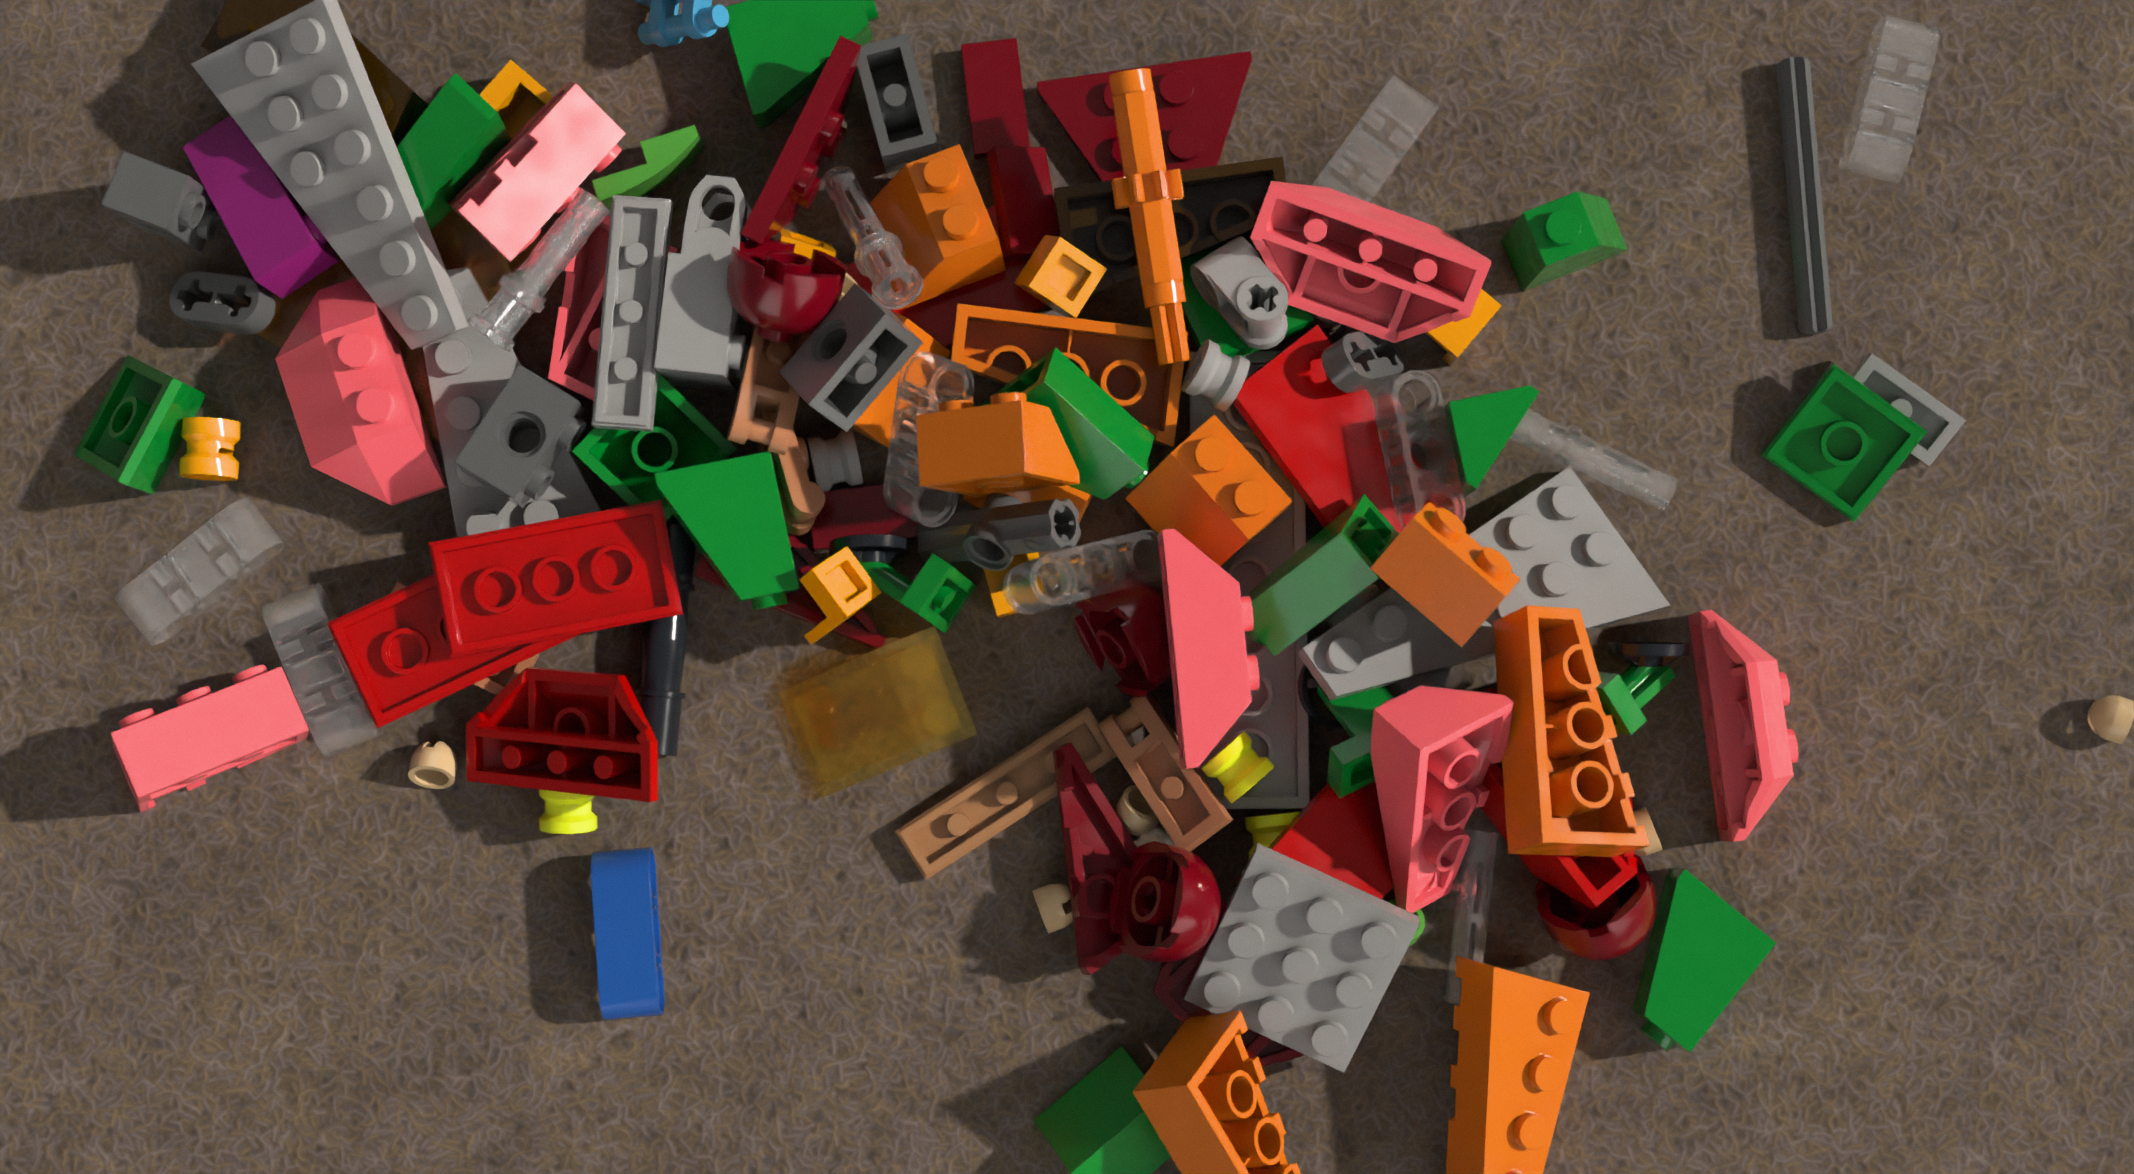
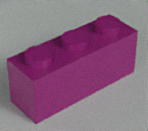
[183,115,339,299]

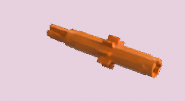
[1109,68,1190,365]

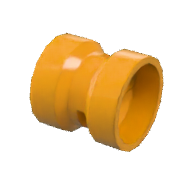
[179,417,241,481]

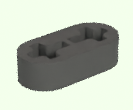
[169,271,276,335]
[1321,331,1405,393]

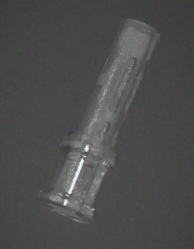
[821,165,923,310]
[468,187,611,352]

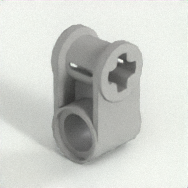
[1189,236,1288,349]

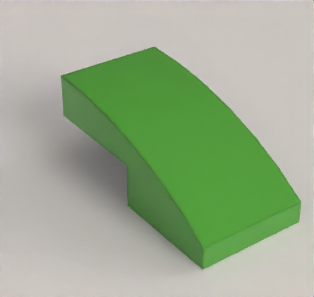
[592,125,704,213]

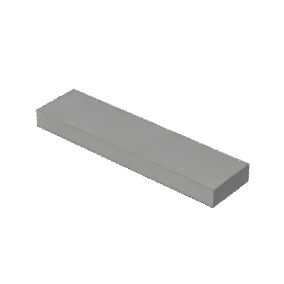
[592,195,673,432]

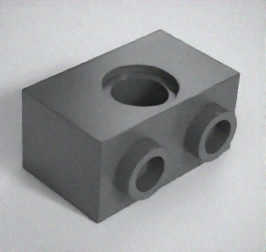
[857,33,939,173]
[101,151,222,252]
[779,283,923,432]
[455,364,586,509]

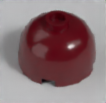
[727,240,847,342]
[1074,580,1171,697]
[1109,841,1221,962]
[1535,853,1657,961]

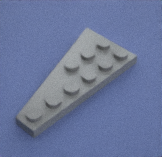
[191,0,469,350]
[423,267,602,537]

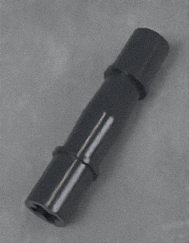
[633,524,696,756]

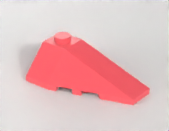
[1370,685,1513,913]

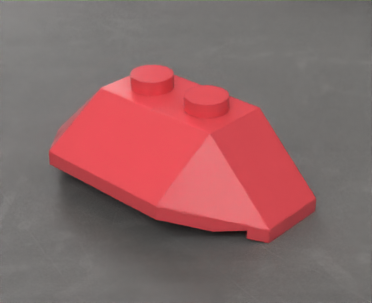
[1250,181,1492,343]
[275,277,447,506]
[1157,529,1260,770]
[1688,610,1798,842]

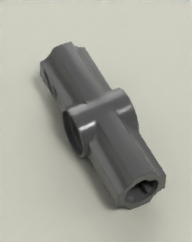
[915,493,1081,571]

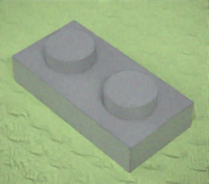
[1851,352,1966,466]

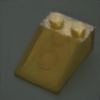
[778,626,979,799]

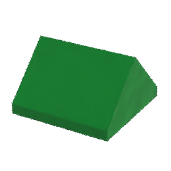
[74,354,207,495]
[572,373,737,521]
[1433,385,1540,501]
[1033,1045,1171,1174]

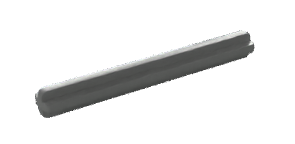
[1776,57,1833,335]

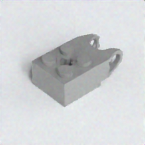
[654,175,752,392]

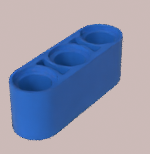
[591,847,665,1020]

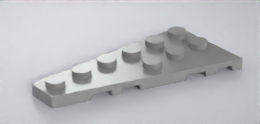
[1297,466,1670,701]

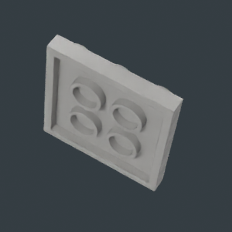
[1184,843,1420,1072]

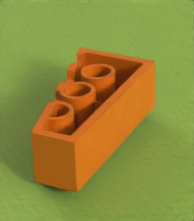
[1493,605,1650,857]

